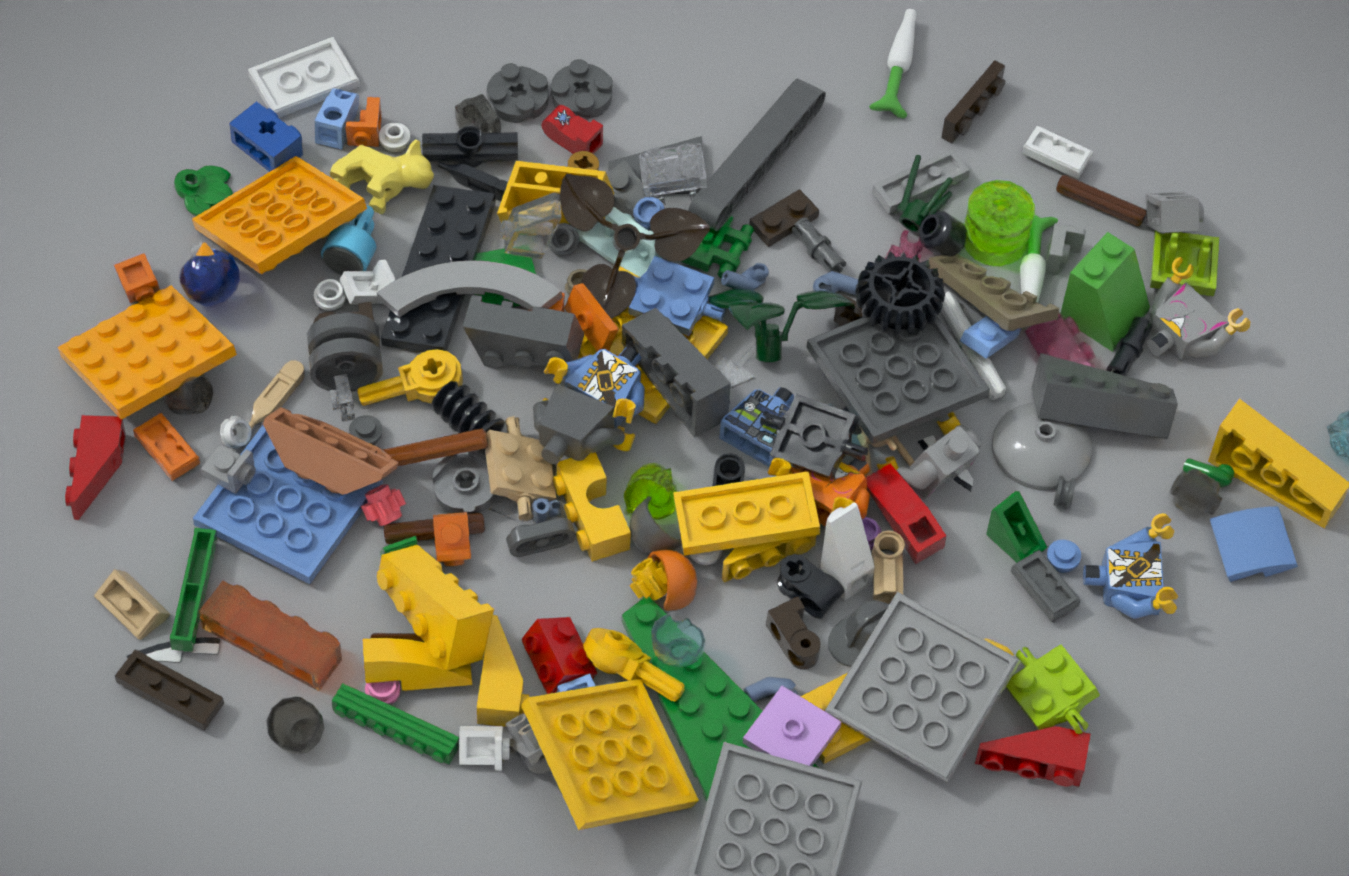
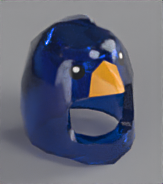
[179,242,240,307]

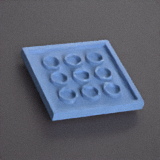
[193,425,383,584]

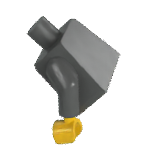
[533,384,636,464]

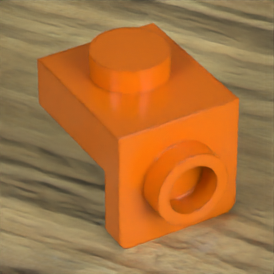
[114,253,160,303]

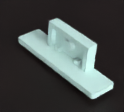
[575,207,663,277]

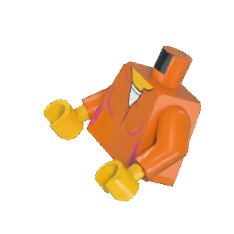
[767,458,870,527]

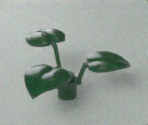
[708,289,855,362]

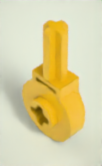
[357,349,463,406]
[583,628,685,702]

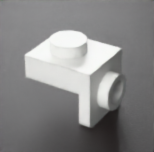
[339,260,395,305]
[459,726,510,771]

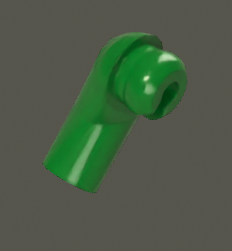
[1183,458,1235,488]

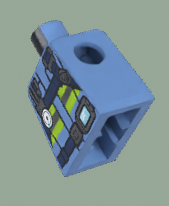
[719,387,794,467]

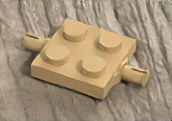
[485,416,557,521]

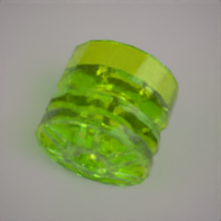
[964,180,1035,266]

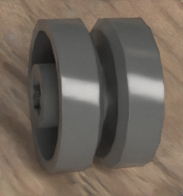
[307,313,383,393]

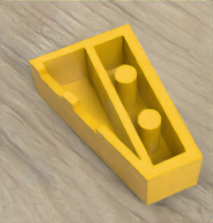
[497,161,614,235]

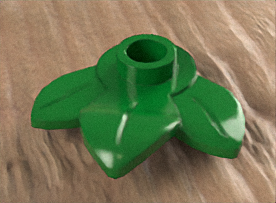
[174,165,233,216]

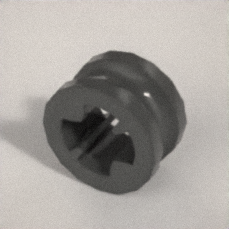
[1053,476,1076,508]

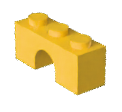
[553,452,631,562]

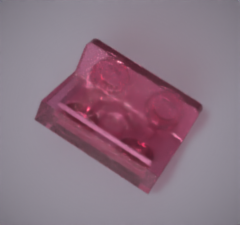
[1024,312,1096,368]

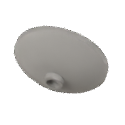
[992,403,1092,490]

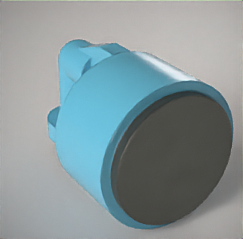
[321,205,377,275]

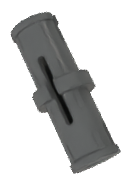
[792,218,846,273]

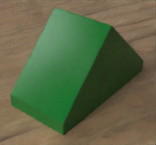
[986,491,1048,563]

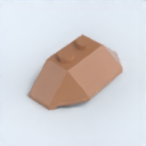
[263,407,399,495]

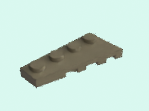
[929,254,1060,331]

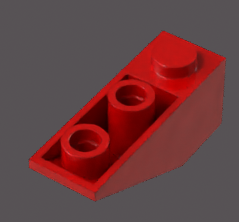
[65,415,126,520]
[866,463,946,564]
[975,726,1091,787]

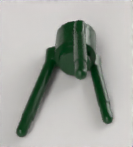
[897,155,953,233]

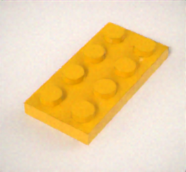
[673,472,820,556]

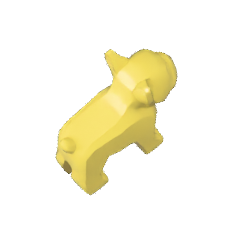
[330,139,434,214]

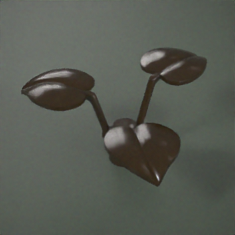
[560,174,710,319]

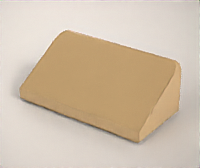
[94,569,171,640]

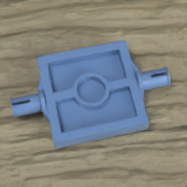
[629,256,726,336]

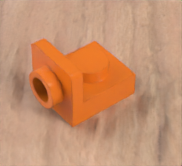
[345,97,382,147]
[433,512,471,566]

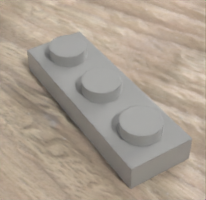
[872,148,970,214]

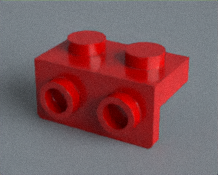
[522,617,598,694]

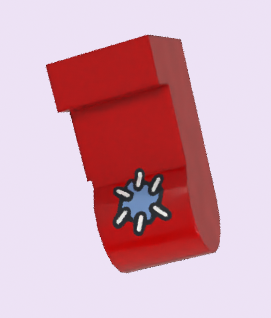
[541,105,603,154]

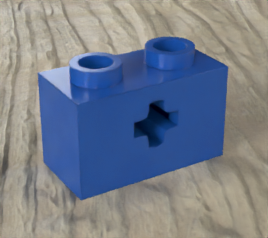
[229,101,303,172]

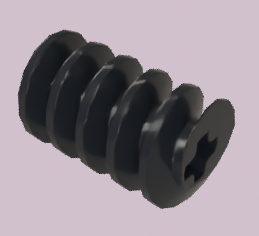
[431,381,505,450]

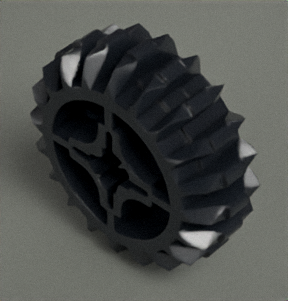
[855,251,945,336]

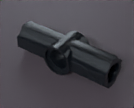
[422,126,518,167]

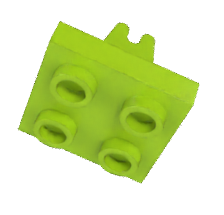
[1150,230,1219,296]

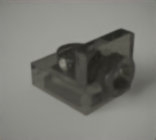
[455,93,501,133]

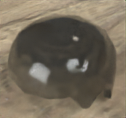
[266,696,325,754]

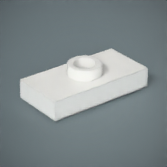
[1022,126,1093,179]

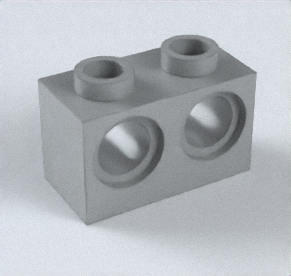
[1145,191,1204,233]

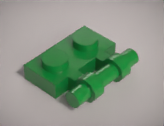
[680,216,754,278]

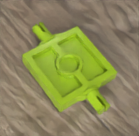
[1006,644,1100,734]

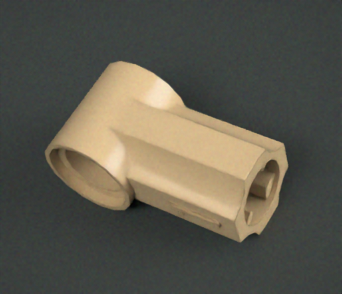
[871,530,905,604]

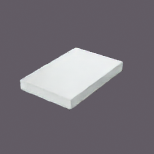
[248,37,360,118]

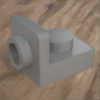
[1045,224,1086,275]
[201,444,256,494]

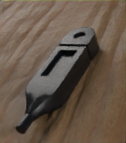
[438,162,508,201]

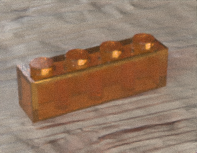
[199,580,342,691]

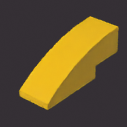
[363,638,472,691]

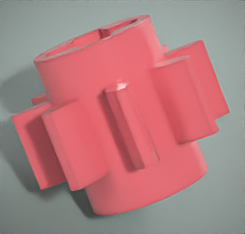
[361,484,406,526]

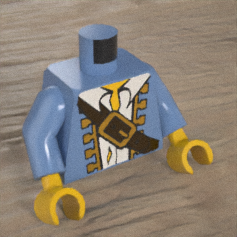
[544,347,645,428]
[1083,513,1179,619]

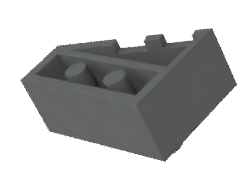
[463,295,584,367]

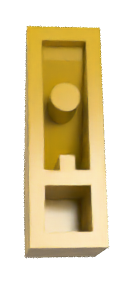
[477,615,530,727]

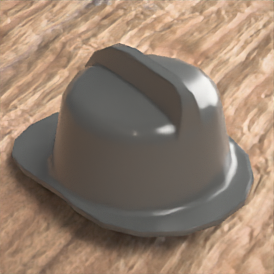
[828,600,890,667]

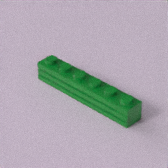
[170,528,217,652]
[332,683,459,765]

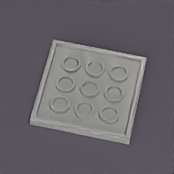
[825,592,1020,783]
[686,742,863,876]

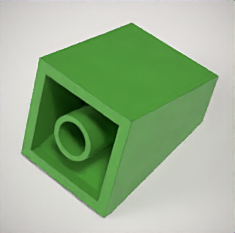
[1059,232,1150,352]

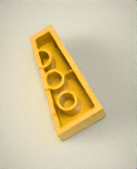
[1208,398,1349,529]
[377,545,494,671]

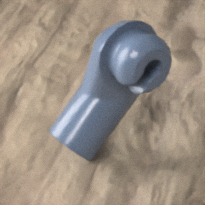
[721,263,769,291]
[813,271,858,295]
[533,498,561,524]
[744,677,798,702]

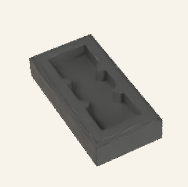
[1011,550,1081,622]

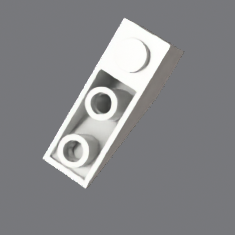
[820,502,874,601]

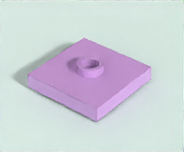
[743,686,841,766]

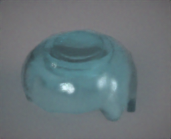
[651,614,706,667]

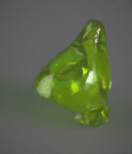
[623,462,678,520]

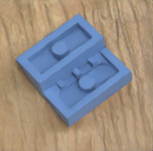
[1210,506,1298,582]

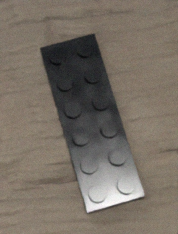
[381,185,496,352]

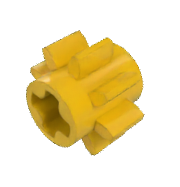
[629,558,667,601]

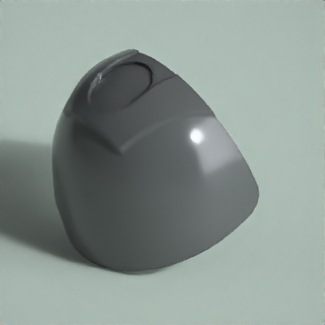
[630,496,682,555]

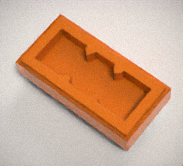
[564,283,619,352]
[133,413,200,481]

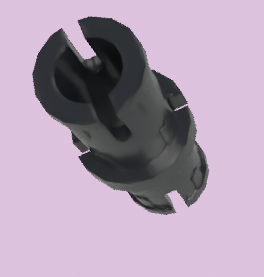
[1107,317,1153,376]

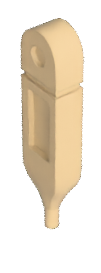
[249,360,305,429]

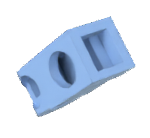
[315,88,359,150]

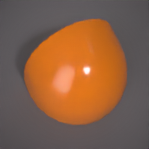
[648,550,697,611]

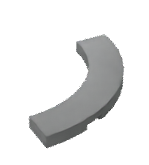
[377,261,563,318]

